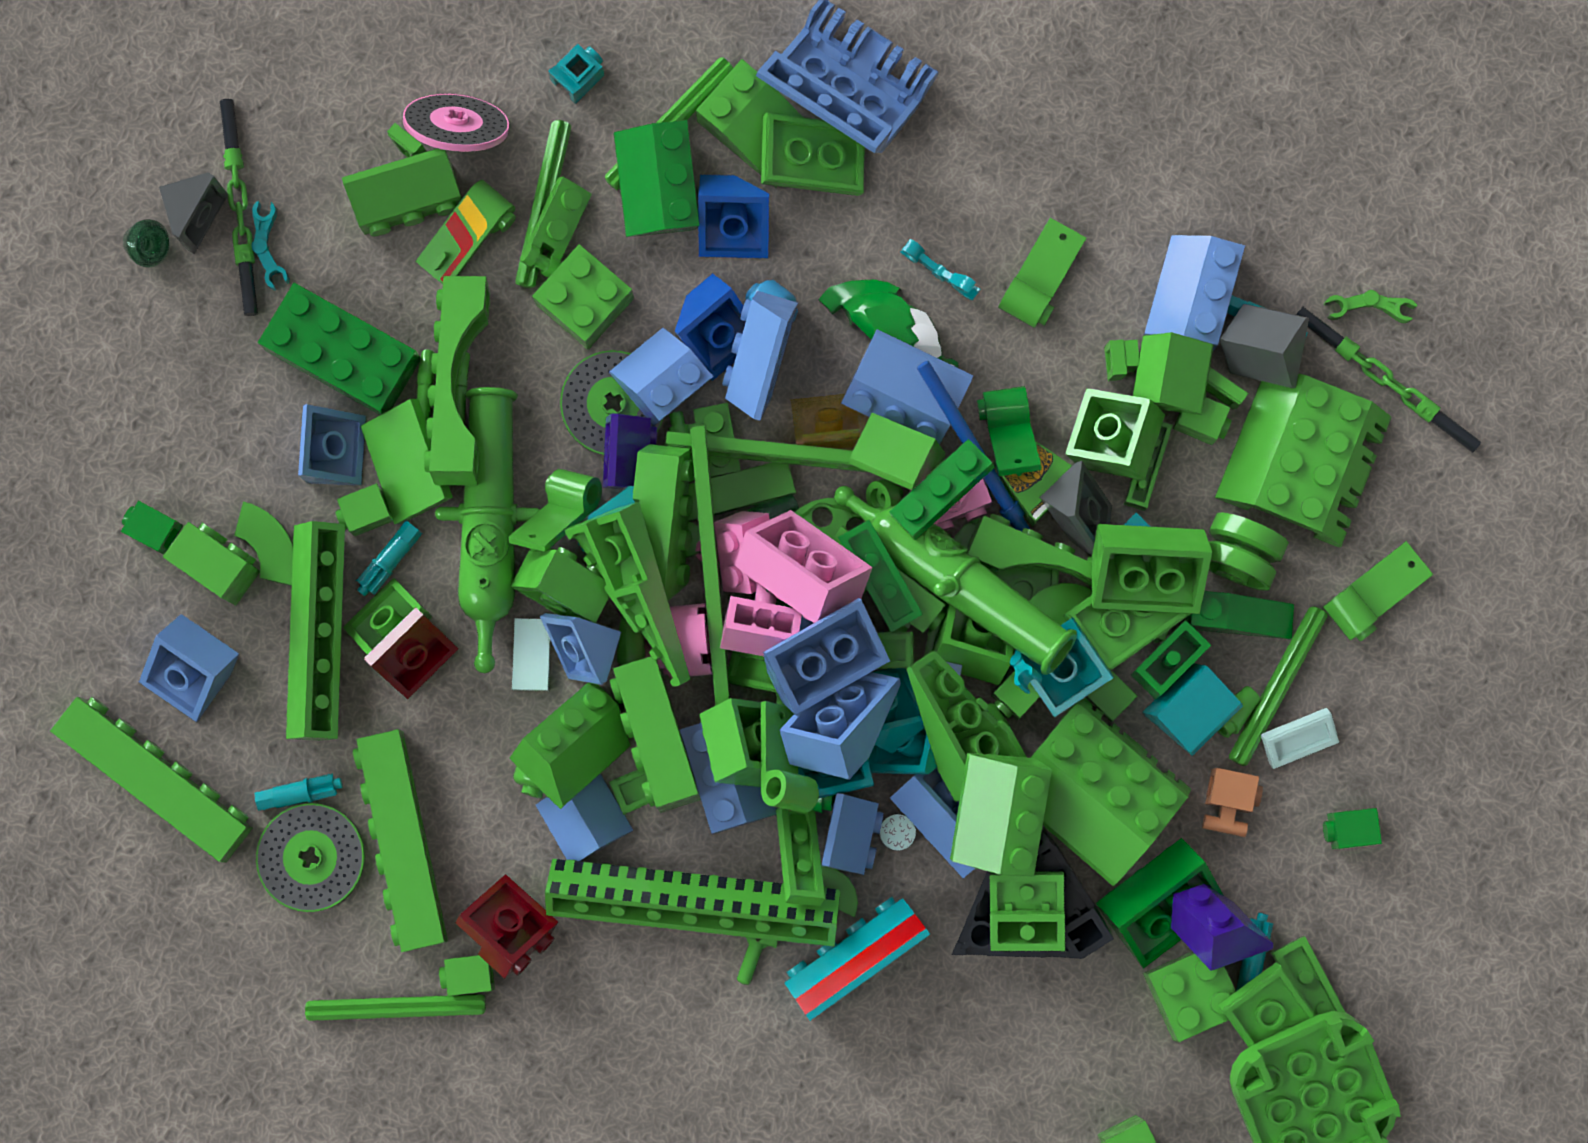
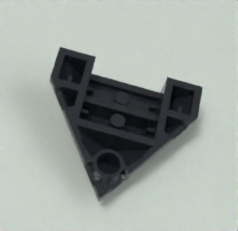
[952,826,1114,959]

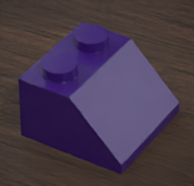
[602,413,657,489]
[1171,884,1273,971]

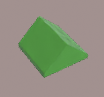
[1133,332,1214,415]
[849,413,945,490]
[343,578,432,655]

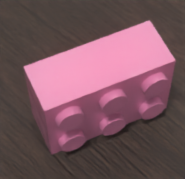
[735,510,873,623]

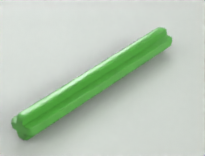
[605,57,733,190]
[515,120,571,288]
[1229,606,1328,766]
[305,994,486,1021]

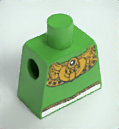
[1000,442,1072,526]

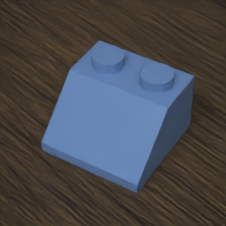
[609,328,713,426]
[139,614,239,722]
[821,793,884,875]

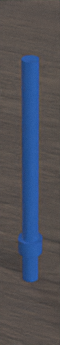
[917,361,1031,532]

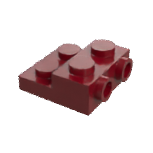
[363,608,458,700]
[455,874,558,979]

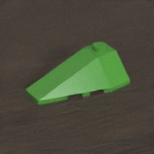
[906,651,1026,802]

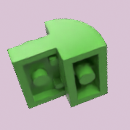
[990,872,1065,951]

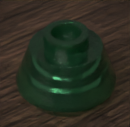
[123,219,170,268]

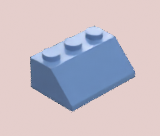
[1144,235,1245,351]
[722,291,798,421]
[841,329,973,445]
[763,598,890,715]
[680,723,777,835]
[890,768,975,878]

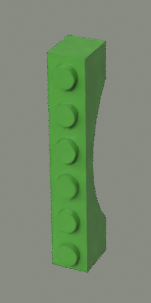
[424,276,490,486]
[967,514,1169,643]

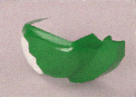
[818,279,959,368]

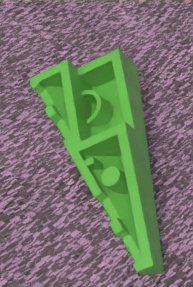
[564,502,690,687]

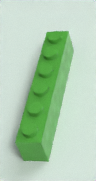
[286,521,345,741]
[50,696,253,863]
[353,729,448,952]

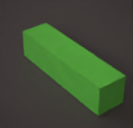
[1123,422,1173,511]

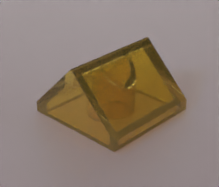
[790,394,866,449]

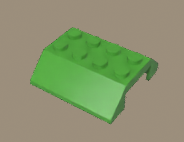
[1215,374,1392,547]
[1030,697,1191,886]

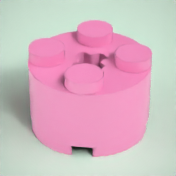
[657,603,713,679]

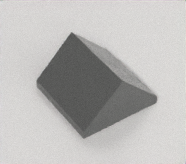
[159,173,228,254]
[1220,304,1309,388]
[1040,461,1112,556]

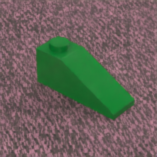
[1186,591,1294,640]

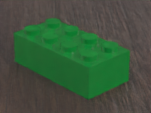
[257,282,421,415]

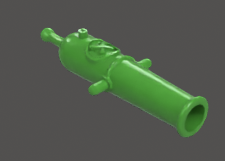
[435,387,539,674]
[834,486,1077,675]

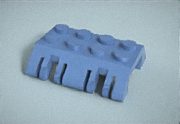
[756,0,939,153]

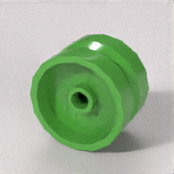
[1209,512,1289,591]

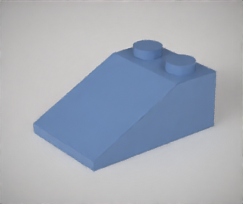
[780,672,901,780]

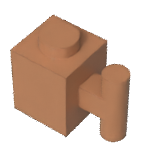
[1202,768,1263,837]

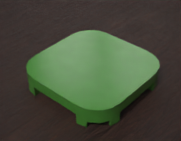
[1230,1011,1401,1143]

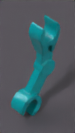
[252,201,290,291]
[900,239,981,301]
[1010,650,1042,694]

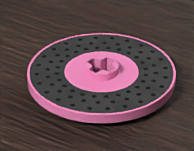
[403,94,509,152]

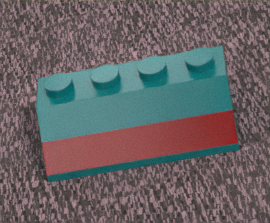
[784,897,930,1021]

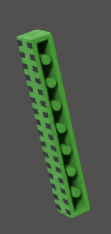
[545,859,840,947]

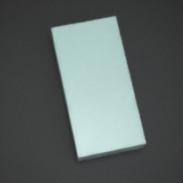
[512,618,551,691]
[1261,708,1339,769]

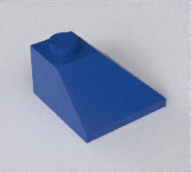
[698,175,769,258]
[675,273,746,381]

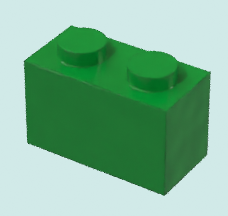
[1131,620,1211,700]

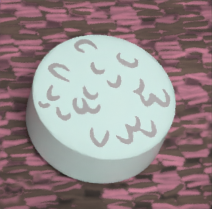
[879,814,916,851]

